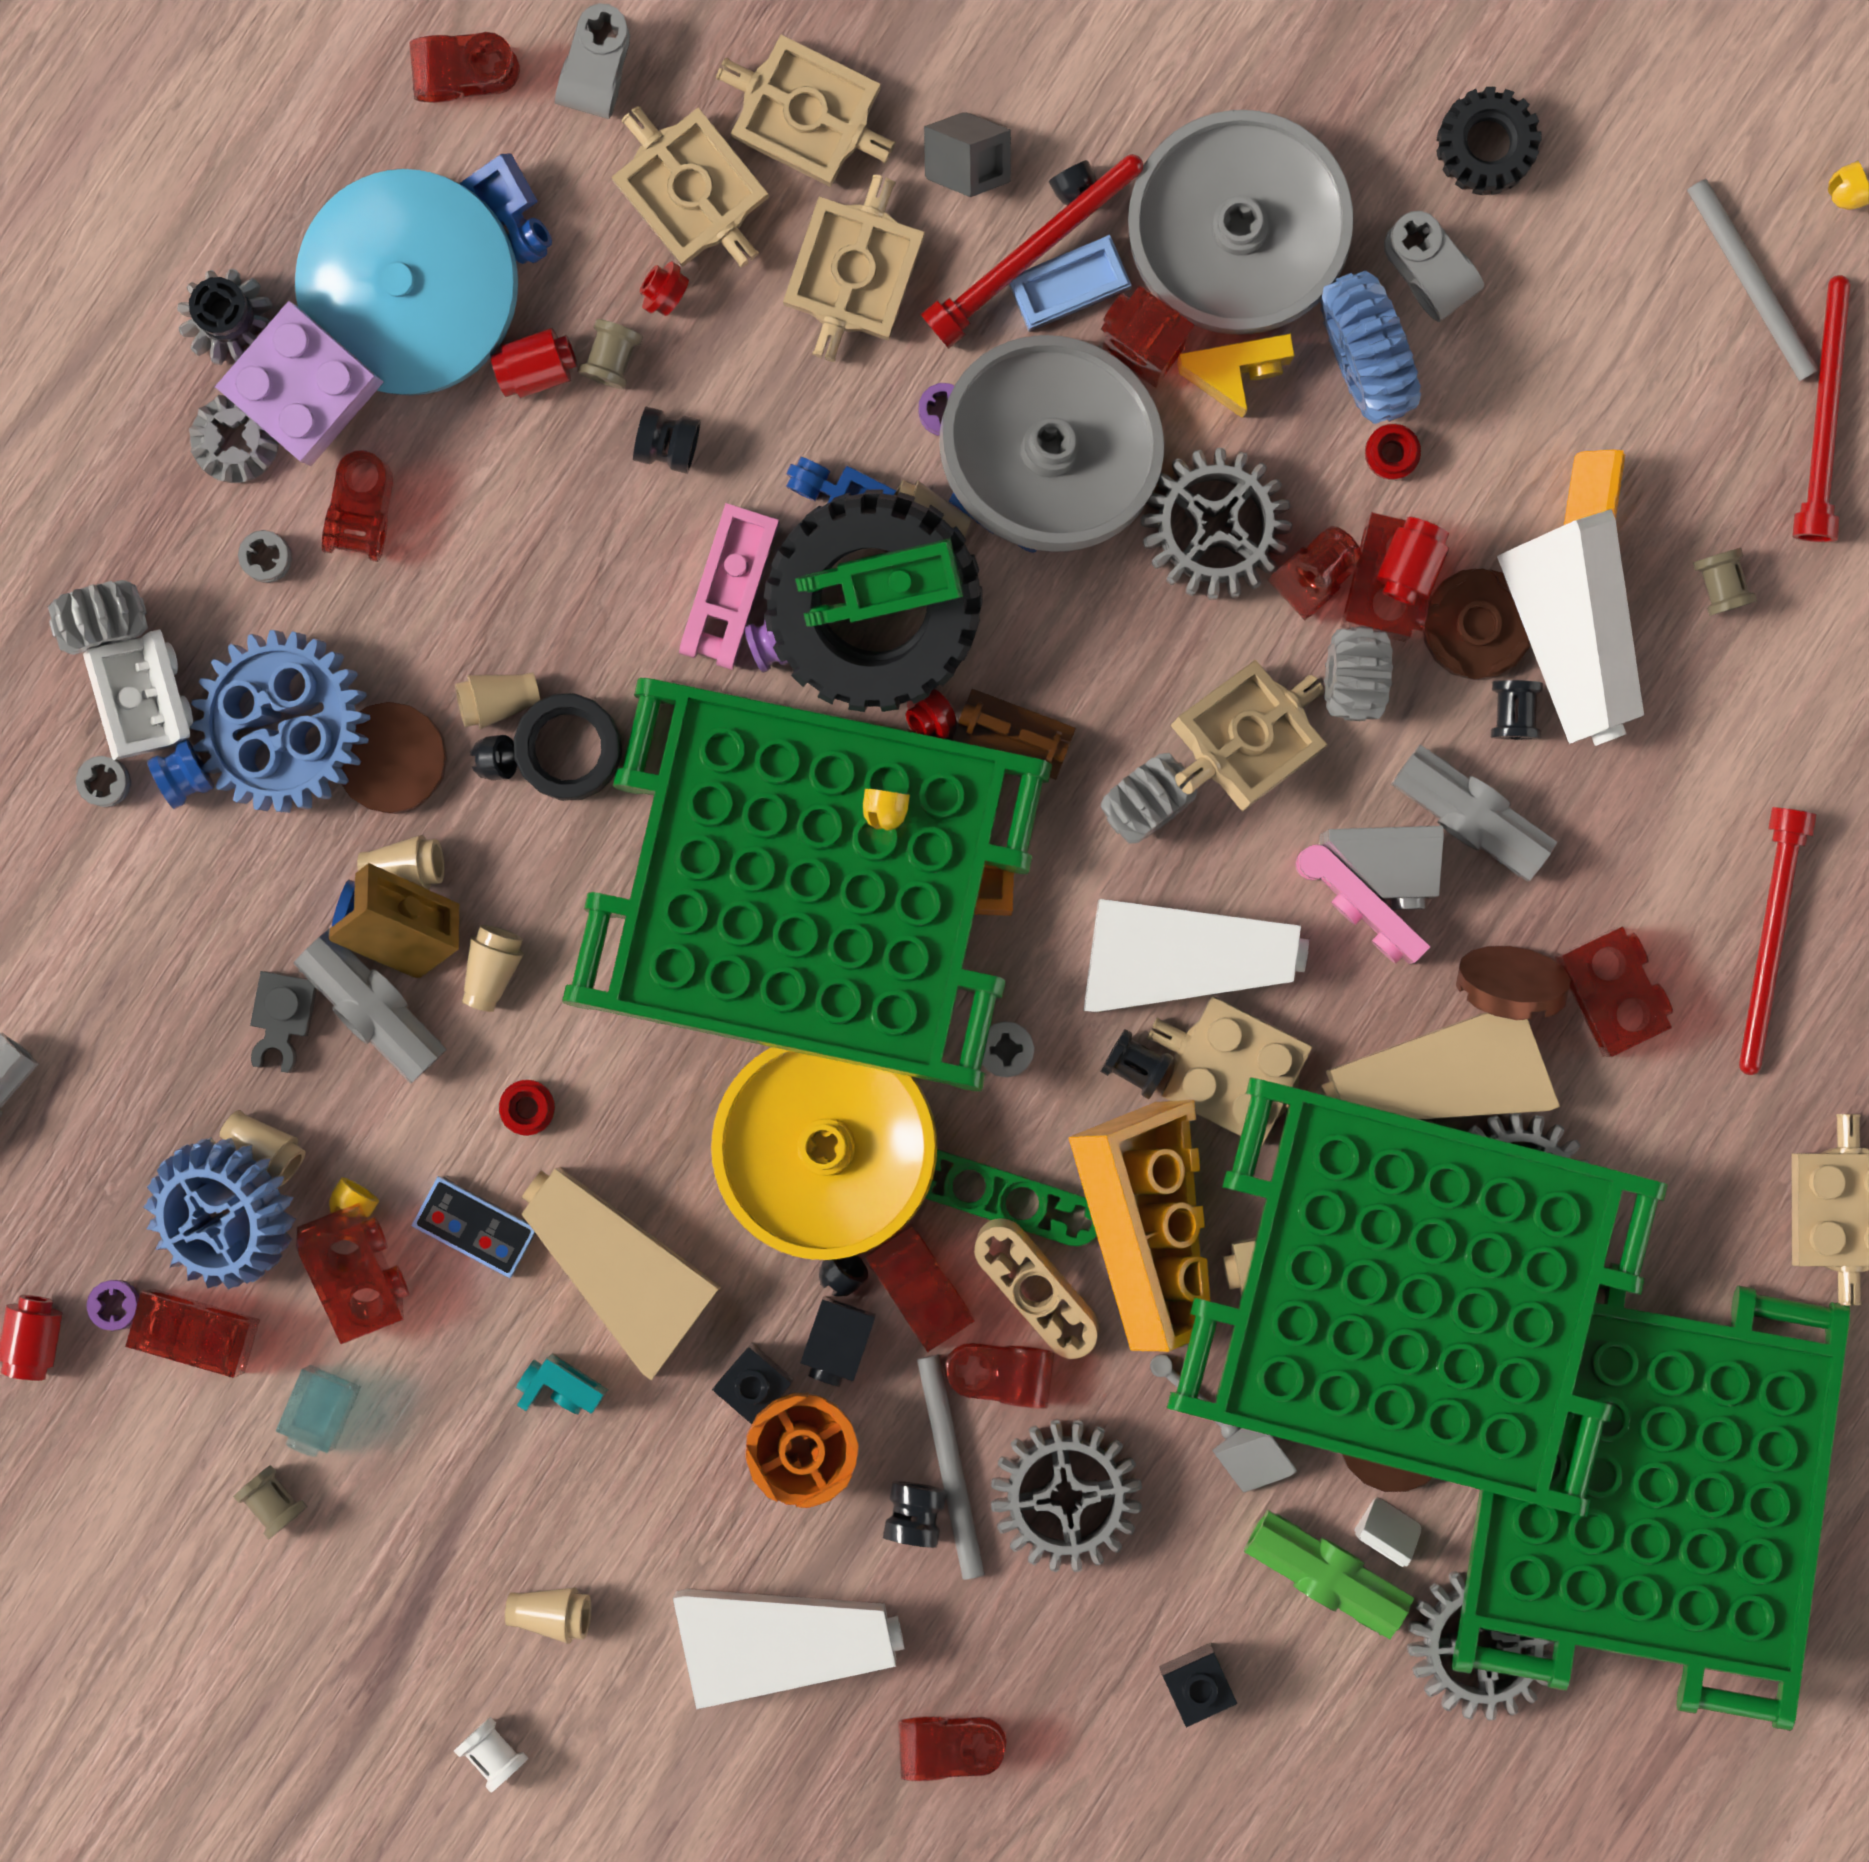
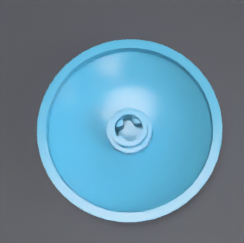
[295,169,518,396]

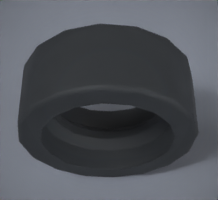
[514,693,622,801]

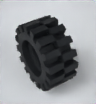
[1436,87,1542,195]

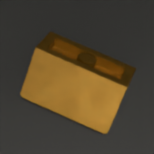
[329,863,460,978]

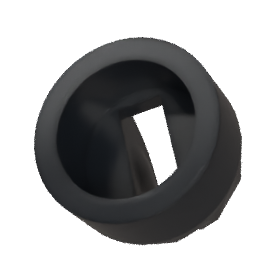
[1049,160,1097,205]
[470,735,518,781]
[819,1255,868,1297]

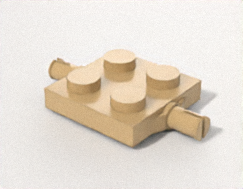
[716,35,896,187]
[611,106,769,268]
[783,175,925,362]
[1171,659,1327,812]
[1146,995,1312,1145]
[1792,1114,1869,1306]

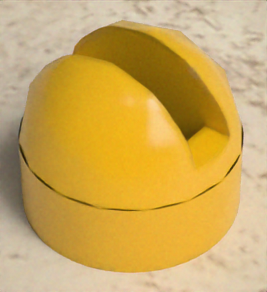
[1828,161,1869,210]
[863,789,910,831]
[329,1177,379,1226]

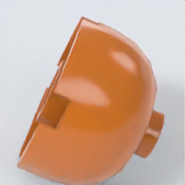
[745,1392,859,1508]

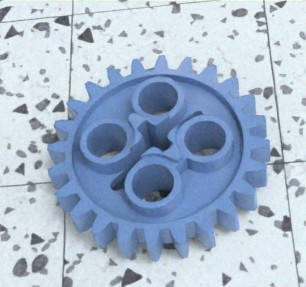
[190,630,370,813]

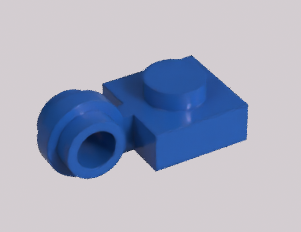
[460,153,552,264]
[786,457,896,504]

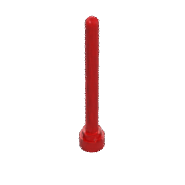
[920,154,1143,349]
[1792,275,1850,542]
[1739,807,1817,1075]

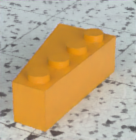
[1068,1100,1211,1352]

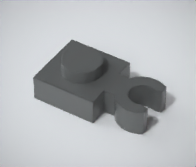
[250,971,317,1073]

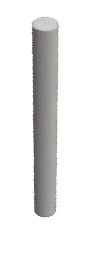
[1687,179,1819,382]
[917,1355,985,1580]

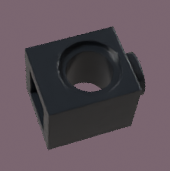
[800,1296,876,1387]
[712,1342,794,1424]
[1159,1643,1238,1728]

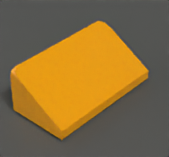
[1564,449,1626,525]

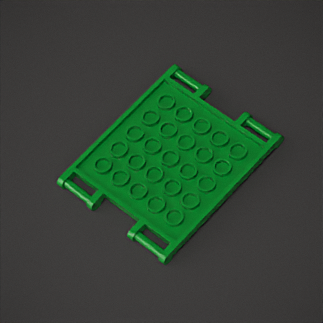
[562,678,1052,1091]
[1167,1077,1668,1517]
[1452,1263,1850,1731]

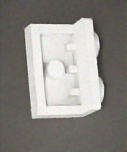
[83,629,193,761]

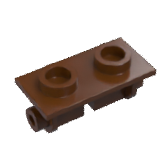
[952,688,1076,780]

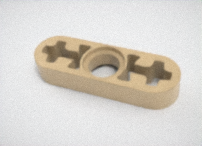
[974,1218,1099,1359]

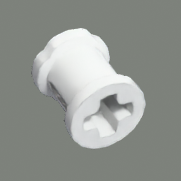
[454,1717,528,1793]

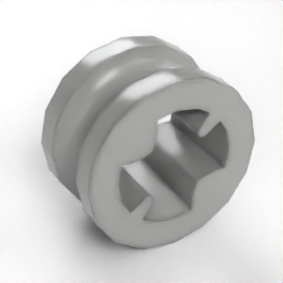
[238,530,292,583]
[76,756,131,807]

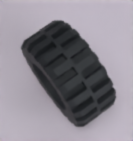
[764,489,983,712]

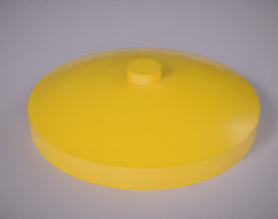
[711,1047,937,1260]

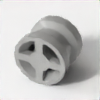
[982,1021,1034,1078]

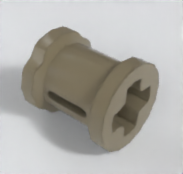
[577,319,643,390]
[1693,548,1757,616]
[233,1465,308,1540]

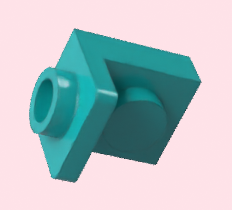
[516,1353,609,1415]

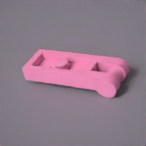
[679,503,780,670]
[1295,845,1430,964]

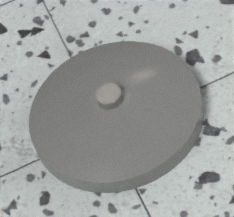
[1128,110,1353,335]
[939,335,1164,552]

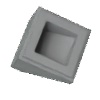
[1212,1428,1297,1493]

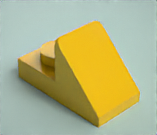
[1177,334,1294,418]

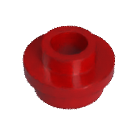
[639,261,689,316]
[1365,424,1421,480]
[905,689,956,739]
[499,1080,555,1136]

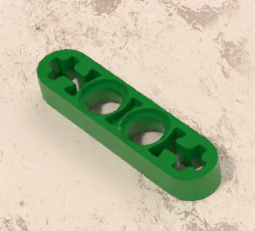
[925,1149,1097,1246]

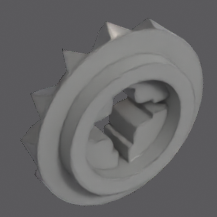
[189,395,279,483]

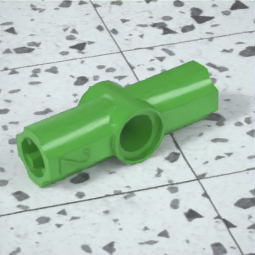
[1244,1510,1414,1639]

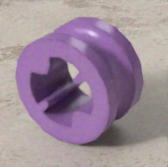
[918,383,954,436]
[745,619,788,673]
[86,1280,141,1331]

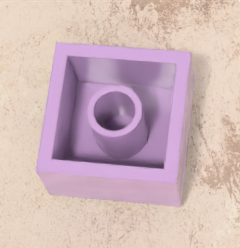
[215,301,384,466]

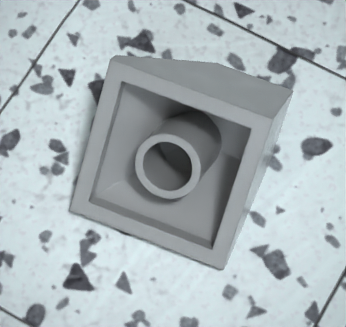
[1319,826,1444,910]

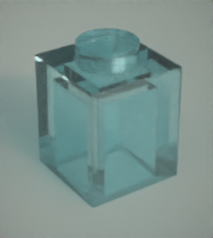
[276,1365,362,1457]

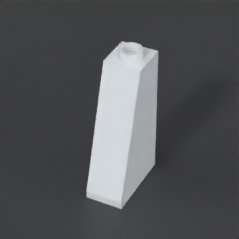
[1497,509,1644,746]
[1083,899,1309,1013]
[673,1589,905,1710]

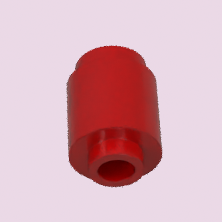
[491,328,578,398]
[1376,517,1449,605]
[0,1295,63,1381]

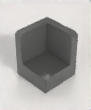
[924,112,1011,197]

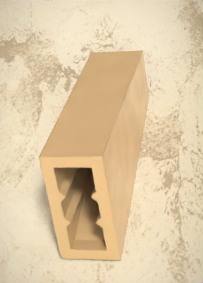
[1321,1012,1560,1119]
[522,1167,721,1380]

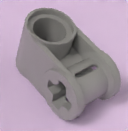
[555,3,630,119]
[1384,211,1484,322]

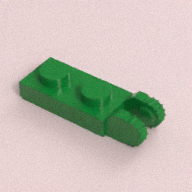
[795,538,964,627]

